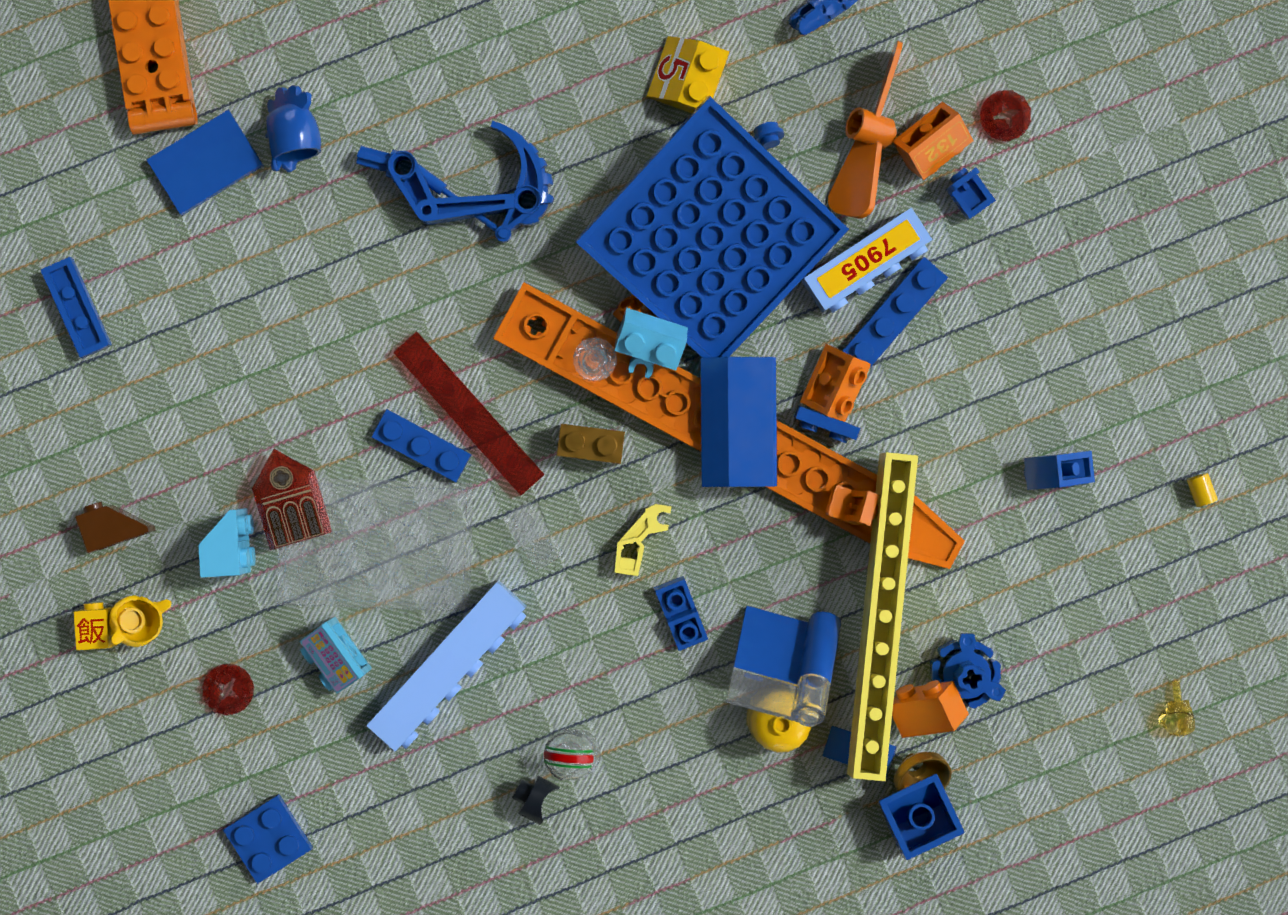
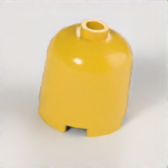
[746,685,811,753]

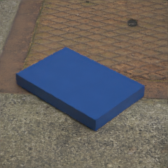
[147,109,264,216]

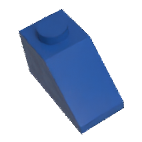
[1024,451,1095,490]

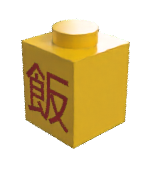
[74,602,116,650]

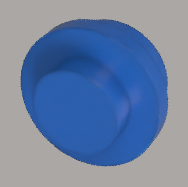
[753,122,785,149]

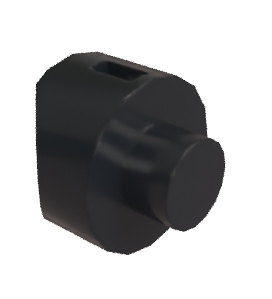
[512,775,560,825]

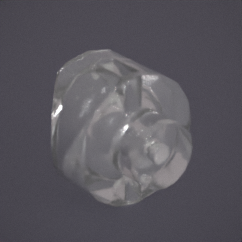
[573,338,617,382]

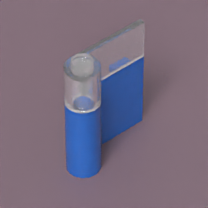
[726,606,841,727]

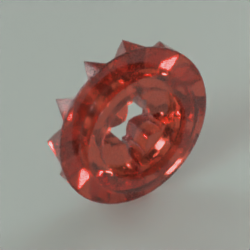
[980,90,1031,141]
[201,664,254,716]

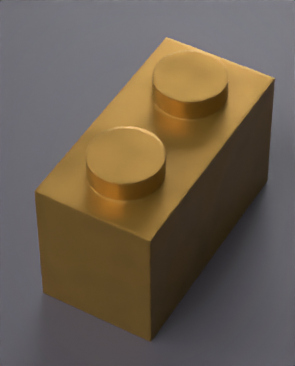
[557,424,625,464]

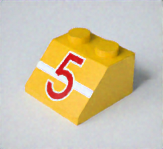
[647,36,730,113]

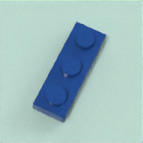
[41,257,112,358]
[372,409,472,483]

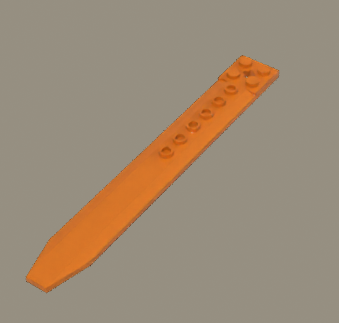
[493,282,965,569]

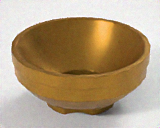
[894,752,952,792]

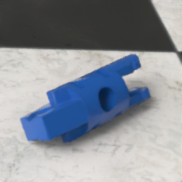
[788,0,858,35]

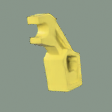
[614,504,671,576]

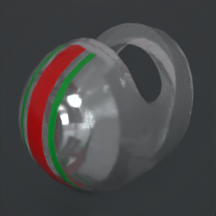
[543,729,601,781]

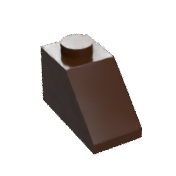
[75,501,156,553]

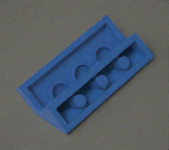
[701,357,777,487]

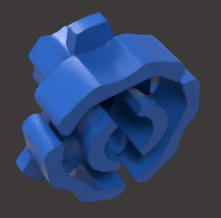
[930,633,1006,709]

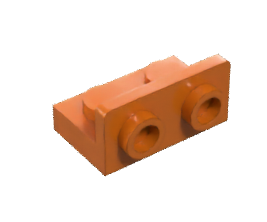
[800,344,871,422]

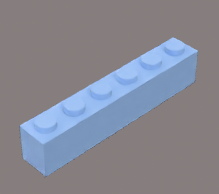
[367,580,527,751]

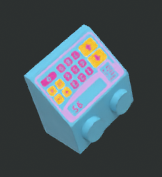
[299,617,372,694]

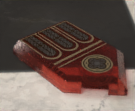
[252,448,332,550]

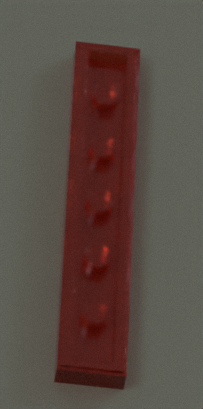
[393,331,545,496]

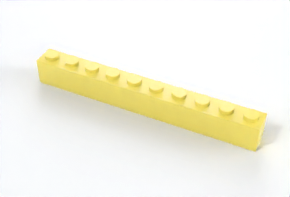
[847,452,918,781]

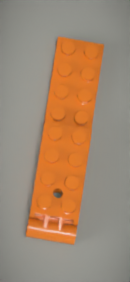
[108,0,198,135]

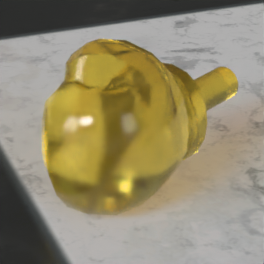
[1158,680,1195,737]

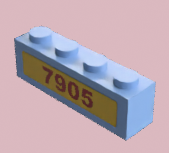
[801,207,933,313]

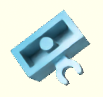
[614,307,688,378]

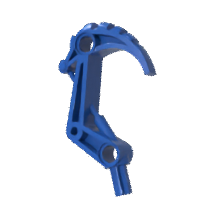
[356,121,554,243]

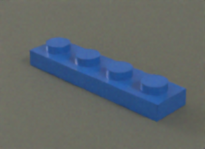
[842,257,948,369]

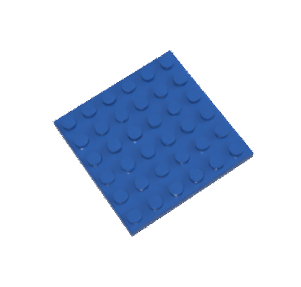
[575,95,849,358]

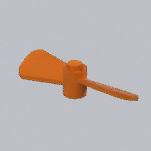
[828,40,903,219]

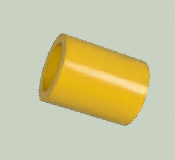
[1187,473,1218,507]

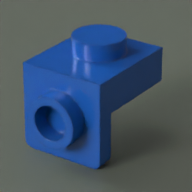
[946,167,996,220]

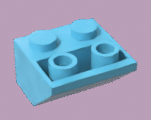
[198,508,256,578]

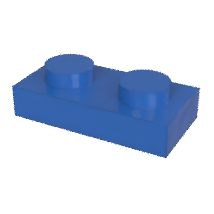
[794,405,861,443]

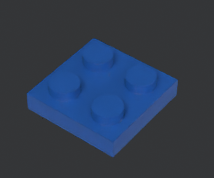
[223,794,313,884]

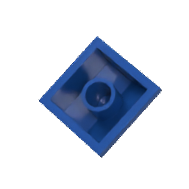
[878,773,965,860]

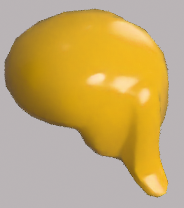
[109,595,171,647]

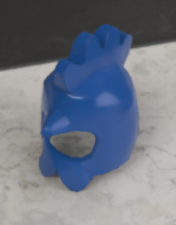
[265,85,321,172]

